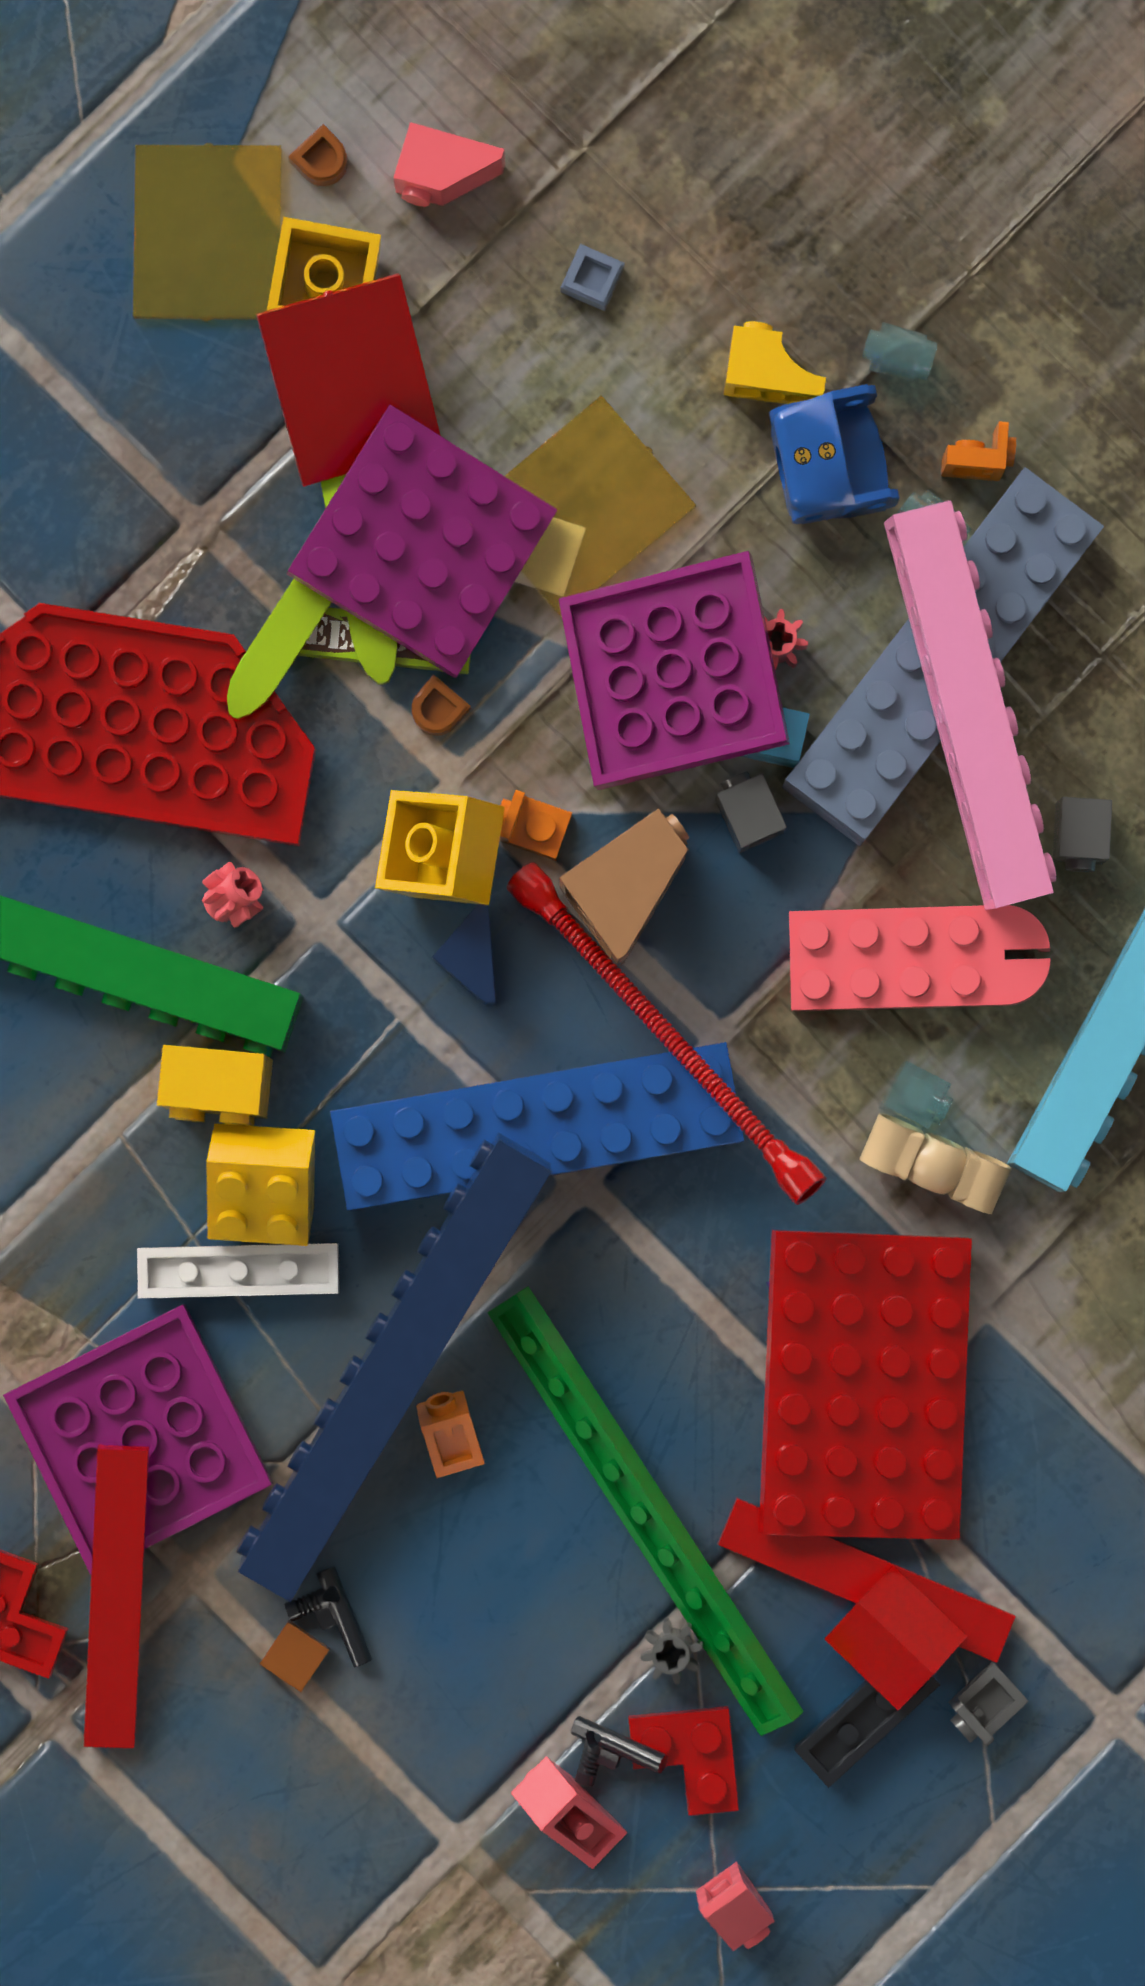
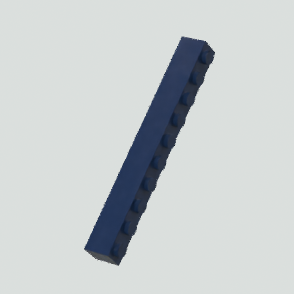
[236,1132,552,1602]

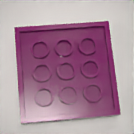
[286,405,558,678]
[559,551,790,790]
[3,1304,274,1575]

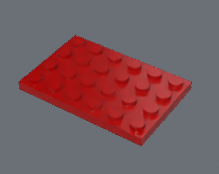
[759,1230,972,1540]

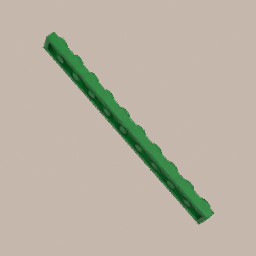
[487,1286,804,1736]

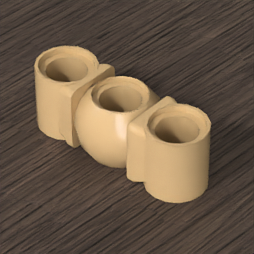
[860,1113,1012,1214]

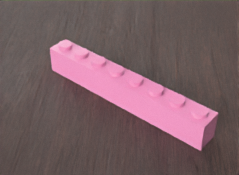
[884,500,1056,910]

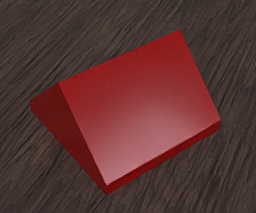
[824,1566,967,1710]

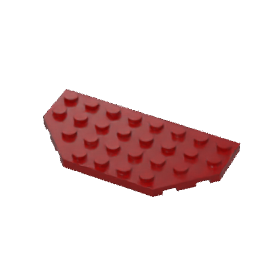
[0,603,316,846]

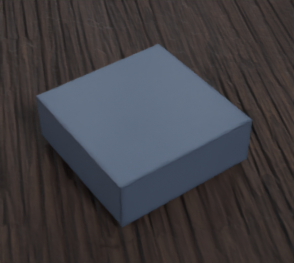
[560,244,625,311]

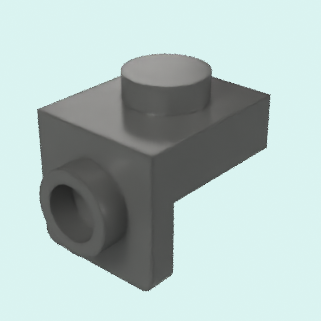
[948,1662,1029,1746]

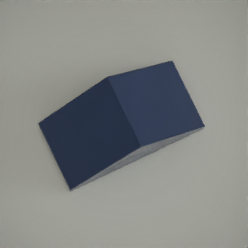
[432,904,497,1007]

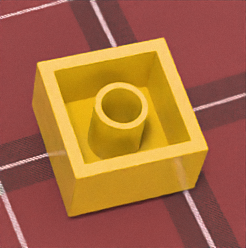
[267,216,381,311]
[375,790,505,905]
[157,1045,273,1126]
[206,1123,315,1246]

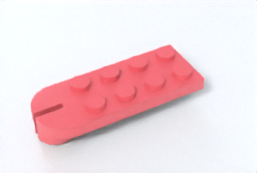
[789,905,1051,1011]

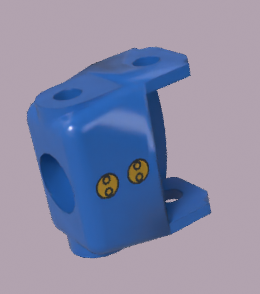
[769,384,900,524]

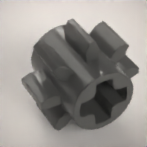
[640,1618,704,1684]

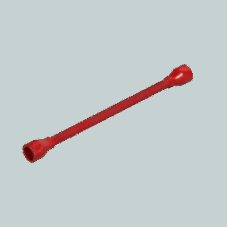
[506,862,827,1205]

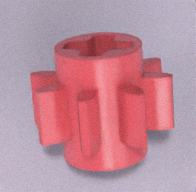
[764,609,808,671]
[202,862,263,928]

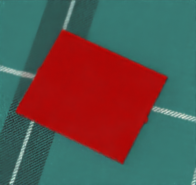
[256,273,441,487]

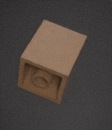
[559,808,689,967]

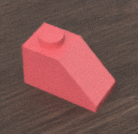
[393,122,505,207]
[511,1756,628,1869]
[696,1861,775,1951]

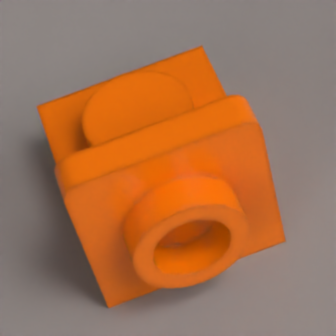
[941,421,1016,481]
[500,790,572,861]
[416,1391,485,1478]

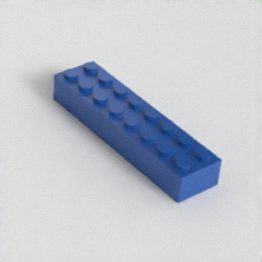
[330,1042,744,1211]

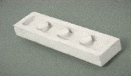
[137,1243,340,1298]

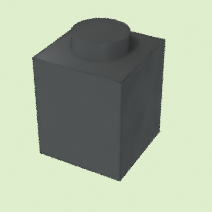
[715,771,787,853]
[1053,797,1112,872]

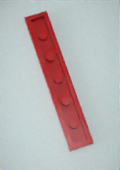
[84,1445,149,1748]
[717,1497,1016,1663]

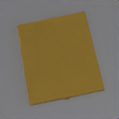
[133,143,282,322]
[505,395,696,619]

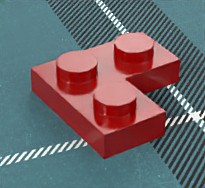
[0,1549,69,1679]
[628,1706,739,1816]

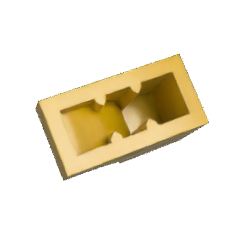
[724,321,826,404]

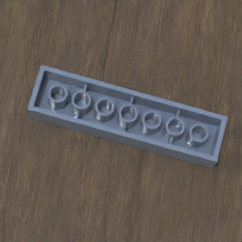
[782,467,1104,846]

